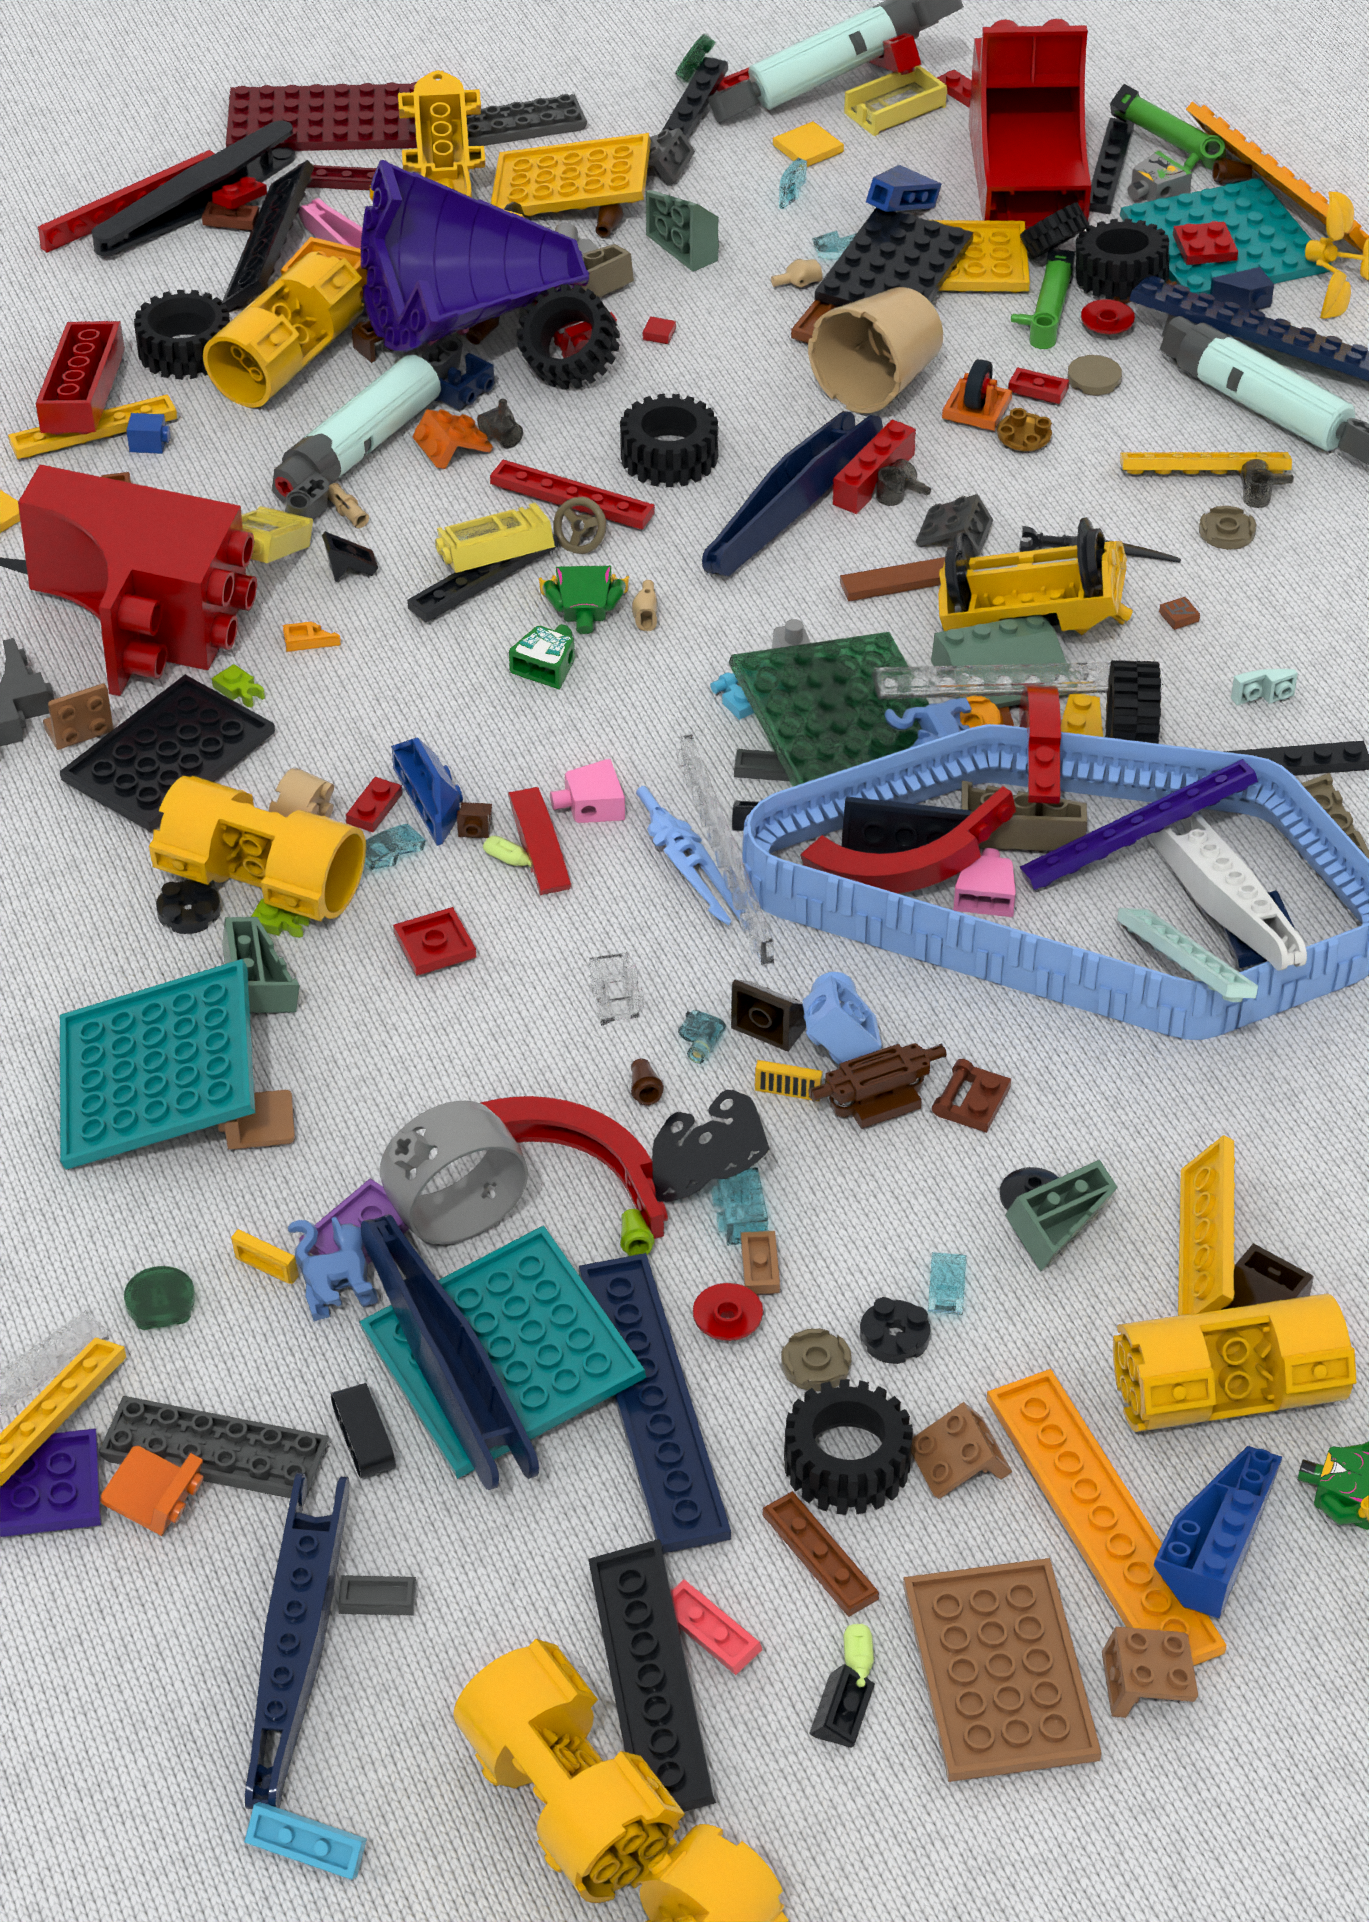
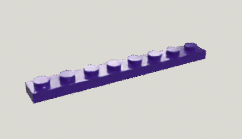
[1020,759,1258,890]

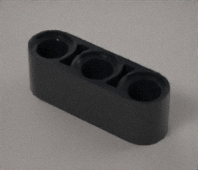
[330,1383,396,1479]

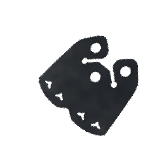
[652,1090,769,1202]

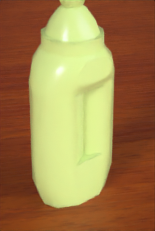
[483,835,531,867]
[843,1624,874,1687]

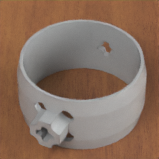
[380,1100,528,1244]

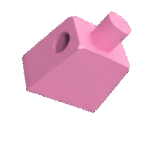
[550,759,625,823]
[953,848,1016,917]

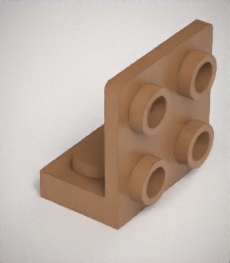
[43,683,114,750]
[911,1402,1012,1499]
[1102,1626,1198,1718]

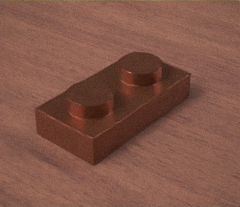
[202,202,259,230]

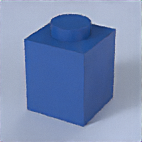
[126,413,170,454]

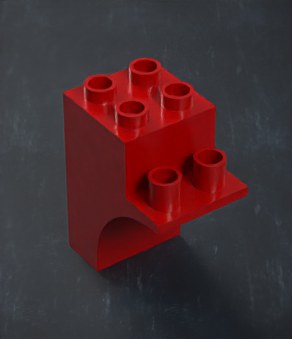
[969,19,1092,230]
[18,464,257,696]

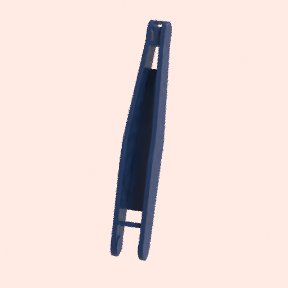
[702,411,883,576]
[361,1214,539,1490]
[245,1473,349,1809]

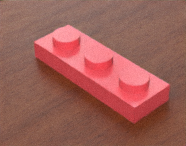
[672,1579,763,1675]

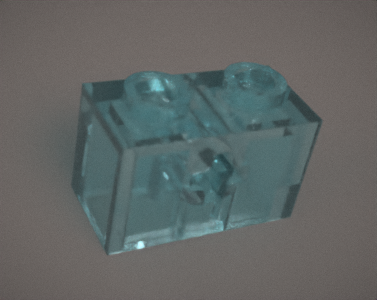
[711,1167,768,1246]

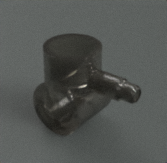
[477,399,523,449]
[876,459,931,506]
[1241,459,1294,508]

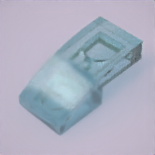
[779,158,807,209]
[812,231,857,260]
[365,824,426,870]
[928,1252,967,1315]

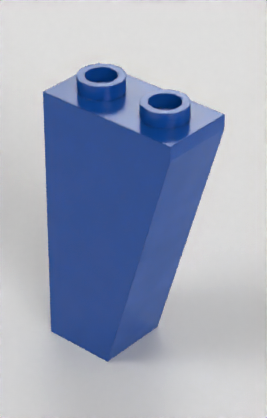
[866,165,942,212]

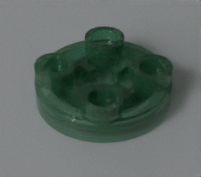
[675,33,716,82]
[124,1266,195,1330]

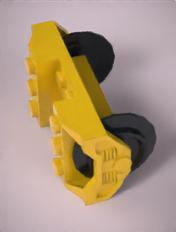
[938,517,1127,631]

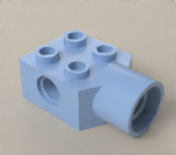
[802,972,882,1065]

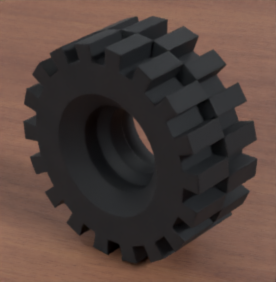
[1020,202,1090,259]

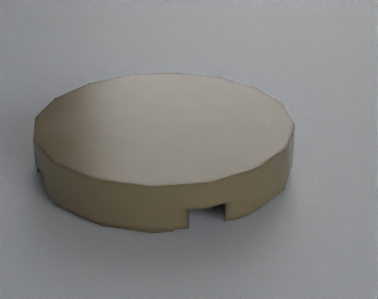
[1067,355,1122,396]
[1199,506,1257,550]
[781,1328,852,1391]

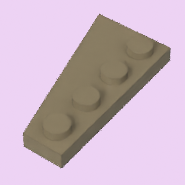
[1301,773,1369,859]

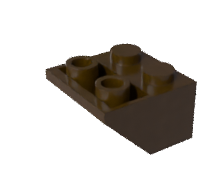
[1221,1243,1314,1310]

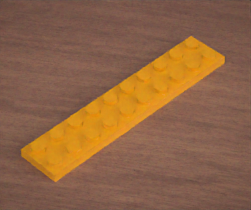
[1186,101,1369,254]
[986,1369,1227,1666]

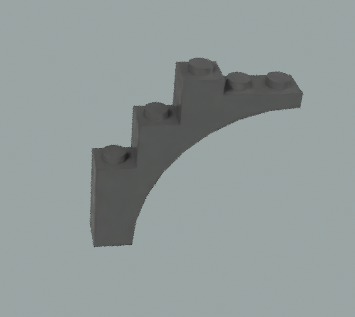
[0,638,54,746]

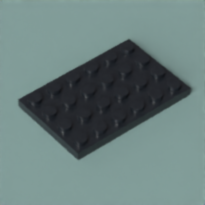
[814,207,974,307]
[60,674,275,832]

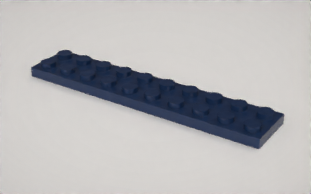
[1129,276,1369,381]
[579,1253,731,1553]

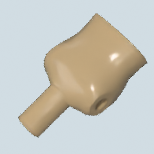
[771,259,823,287]
[632,580,658,631]

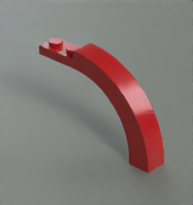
[1019,685,1061,804]
[800,786,1016,894]
[480,1096,668,1239]

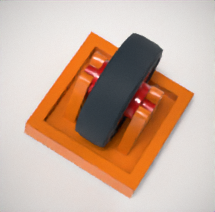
[942,359,1012,431]

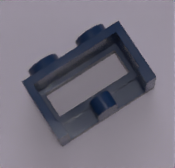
[434,353,495,410]

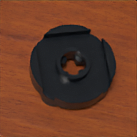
[156,880,221,934]
[860,1297,931,1364]

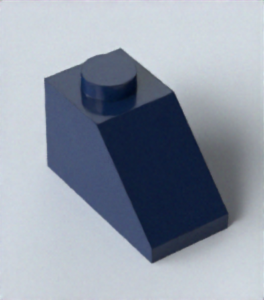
[1210,267,1274,311]

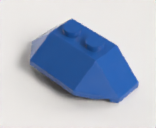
[391,737,463,846]

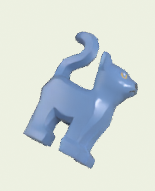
[885,698,972,748]
[288,1217,378,1321]

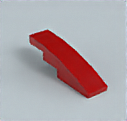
[508,787,571,895]

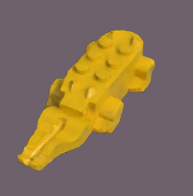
[398,70,485,198]

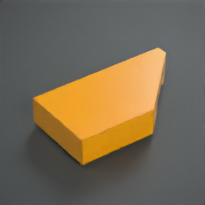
[282,621,341,652]

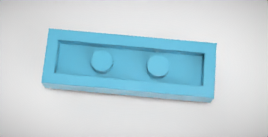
[244,1802,367,1880]

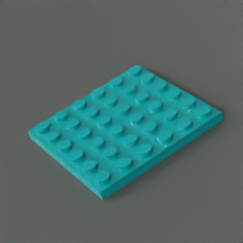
[1120,178,1331,294]
[60,959,255,1170]
[359,1225,646,1479]

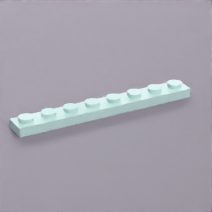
[1117,908,1258,1002]

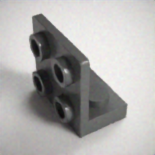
[648,128,695,186]
[916,494,993,556]

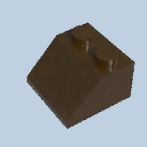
[731,979,807,1052]

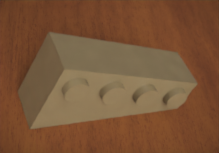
[525,244,634,307]
[960,781,1087,851]

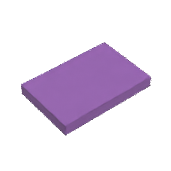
[299,1178,409,1264]

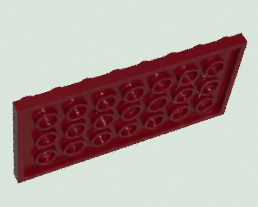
[226,82,417,151]

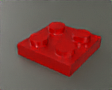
[1173,221,1238,265]
[393,907,476,976]

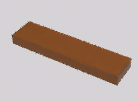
[840,557,945,601]
[762,1491,879,1617]

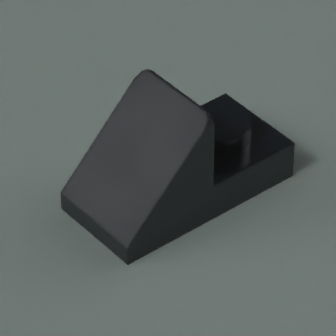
[322,531,378,582]

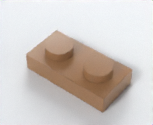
[741,1231,780,1294]

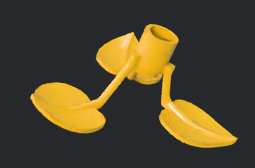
[1305,191,1369,319]

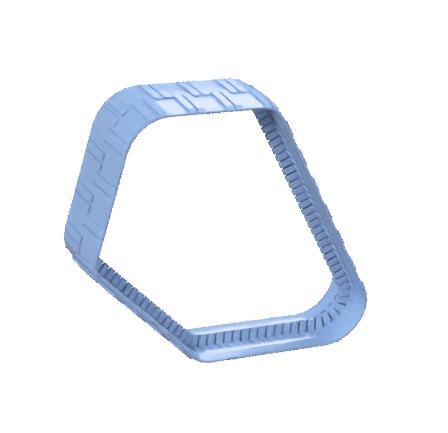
[742,724,1369,1040]

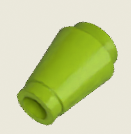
[620,1209,654,1256]

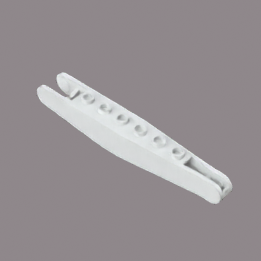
[1150,812,1307,971]

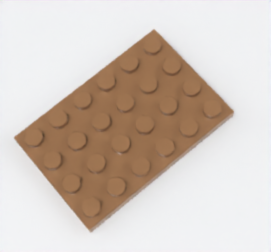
[903,1558,1101,1782]

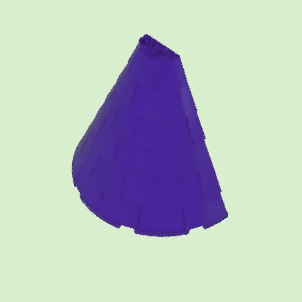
[361,160,589,351]

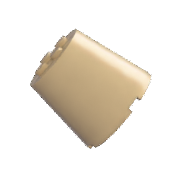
[808,287,943,413]

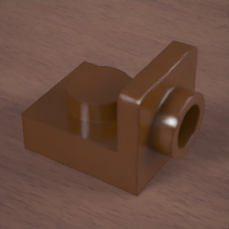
[457,802,493,838]

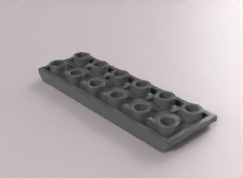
[466,94,587,146]
[99,1396,329,1498]

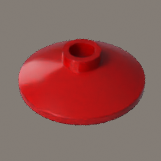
[1081,299,1135,334]
[693,1283,763,1341]

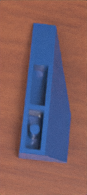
[1154,1446,1282,1619]

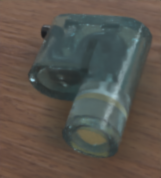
[678,1010,726,1064]

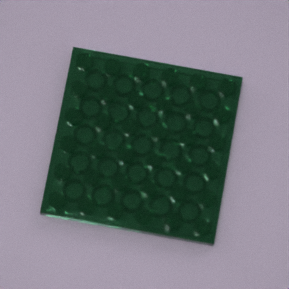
[728,632,929,787]

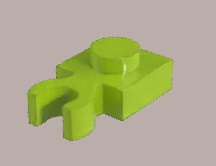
[212,664,265,708]
[251,899,310,938]

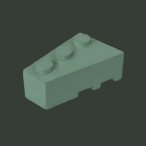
[222,917,300,1013]
[1005,1159,1118,1271]

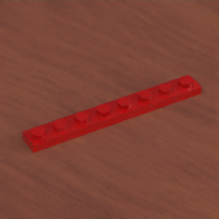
[38,150,215,253]

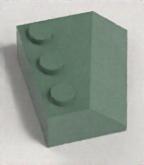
[646,190,719,272]

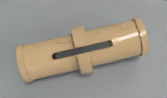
[328,483,369,528]

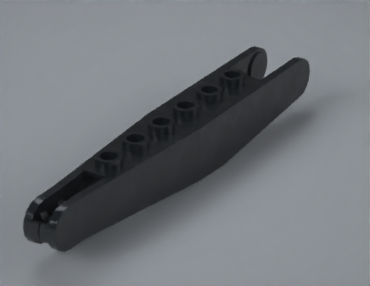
[92,121,295,256]

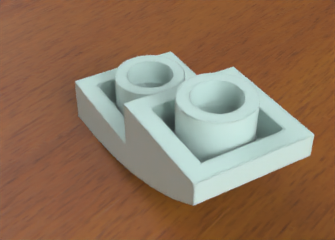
[1231,669,1298,705]

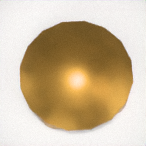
[997,408,1052,451]

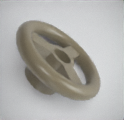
[553,497,606,554]

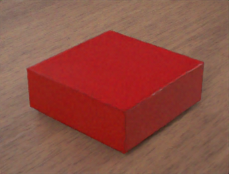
[642,316,676,344]

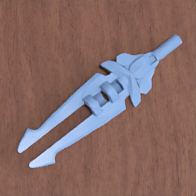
[636,786,747,925]

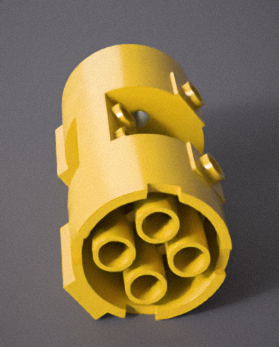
[203,251,364,408]
[149,776,366,921]
[1113,1293,1357,1432]
[453,1639,685,1903]
[639,1824,789,1922]

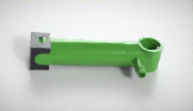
[1110,84,1226,171]
[1011,248,1076,349]

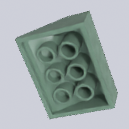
[931,615,1076,708]

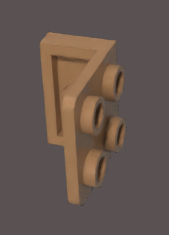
[218,1090,295,1150]

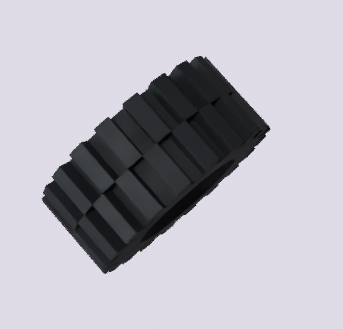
[1076,219,1169,300]
[516,284,620,389]
[134,289,230,380]
[620,394,718,487]
[1105,660,1161,744]
[784,1379,913,1515]

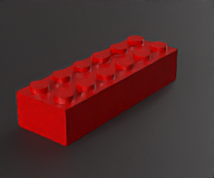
[35,321,125,435]

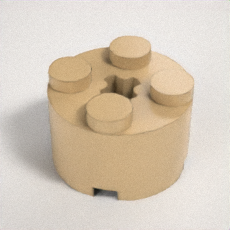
[269,768,334,818]

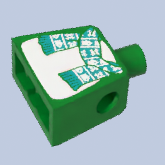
[509,624,575,690]

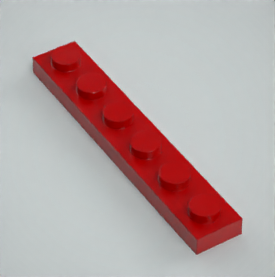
[490,459,655,530]

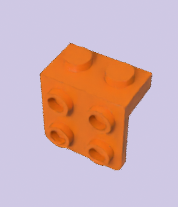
[412,409,493,469]
[100,1446,204,1536]

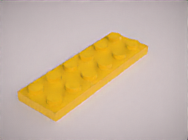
[1178,1135,1235,1315]

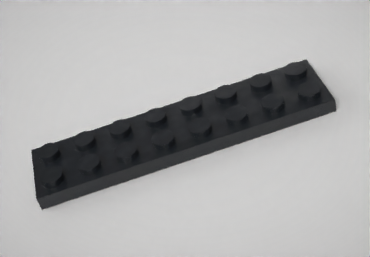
[222,160,314,312]
[588,1539,716,1812]

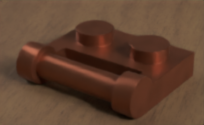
[932,1059,1011,1133]

